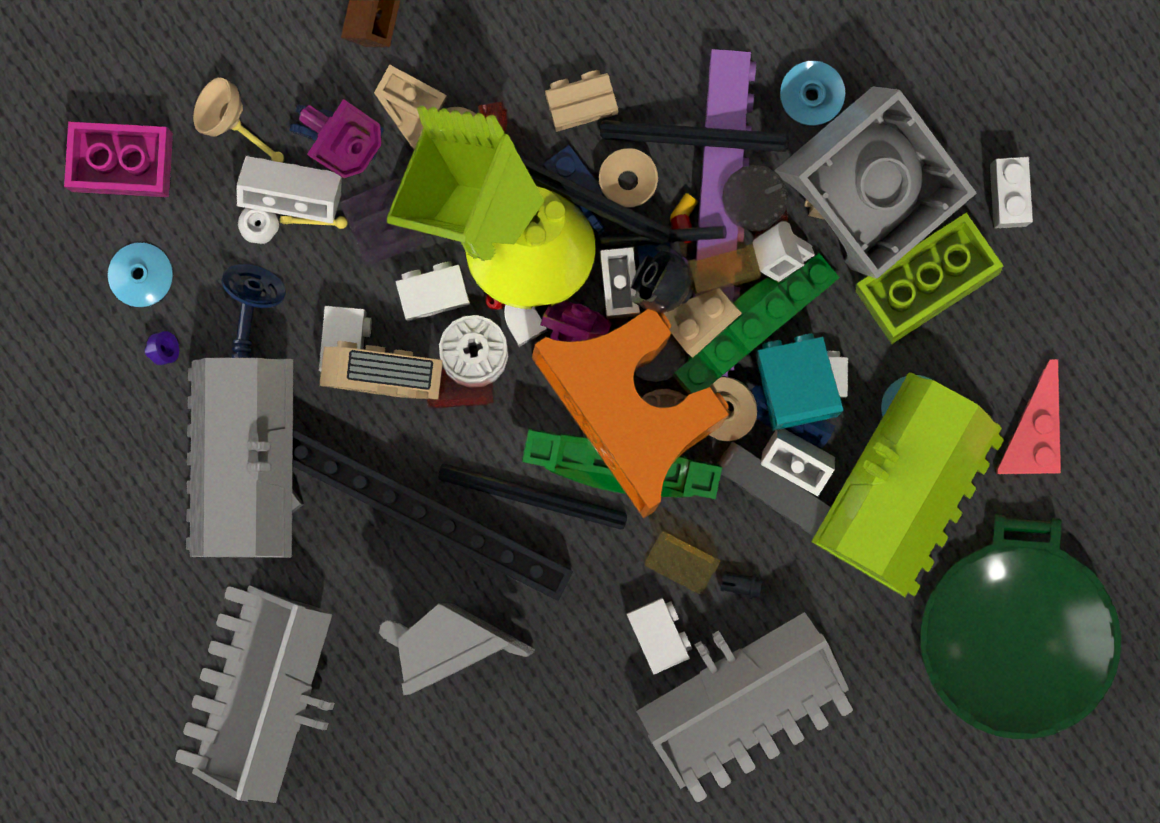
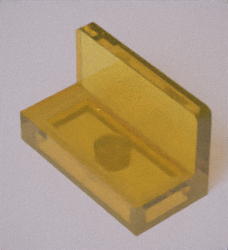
[645,531,721,594]

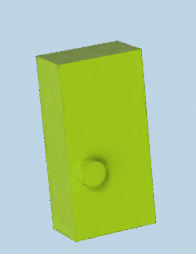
[856,213,1003,344]

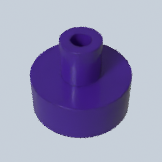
[145,331,179,365]

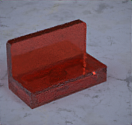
[427,369,494,409]

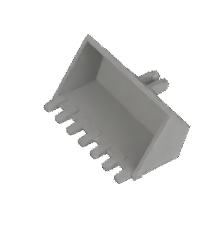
[186,358,293,558]
[175,585,335,803]
[379,603,535,695]
[636,612,853,802]

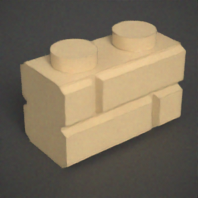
[545,70,618,132]

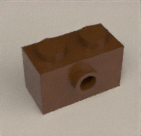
[341,0,400,47]

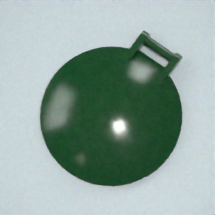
[921,514,1121,739]

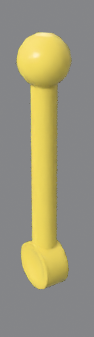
[232,120,284,163]
[280,216,348,229]

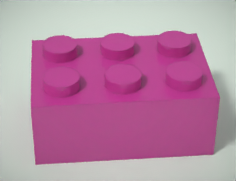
[64,122,173,197]

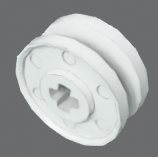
[439,315,508,388]

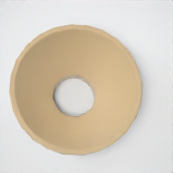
[193,78,243,136]
[599,148,658,208]

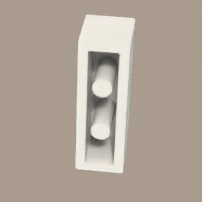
[237,156,342,224]

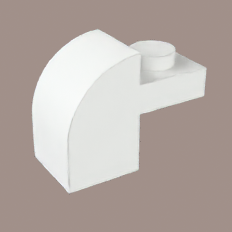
[752,221,815,282]
[504,304,547,347]

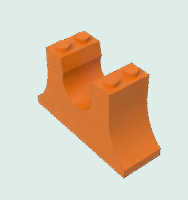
[532,309,729,518]

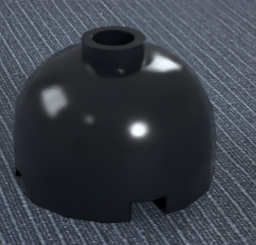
[630,244,693,313]

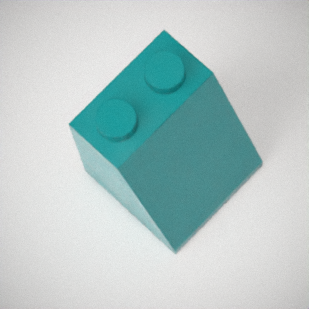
[756,333,843,431]

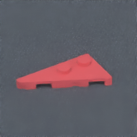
[996,359,1061,474]

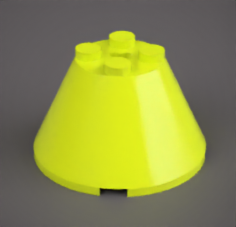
[465,187,595,309]

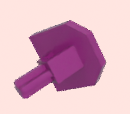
[299,99,381,178]
[540,300,612,342]

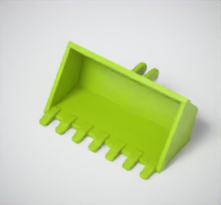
[387,105,545,261]
[811,373,1004,597]

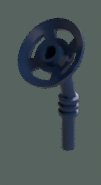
[221,264,286,358]

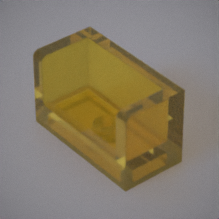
[688,244,761,296]

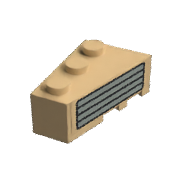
[319,341,443,399]

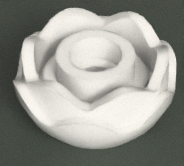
[238,208,279,244]

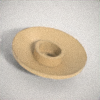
[708,377,757,441]

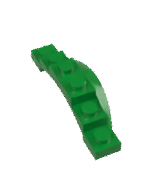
[672,253,840,395]
[522,428,722,499]

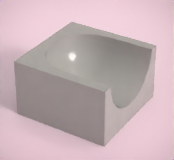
[774,86,976,279]

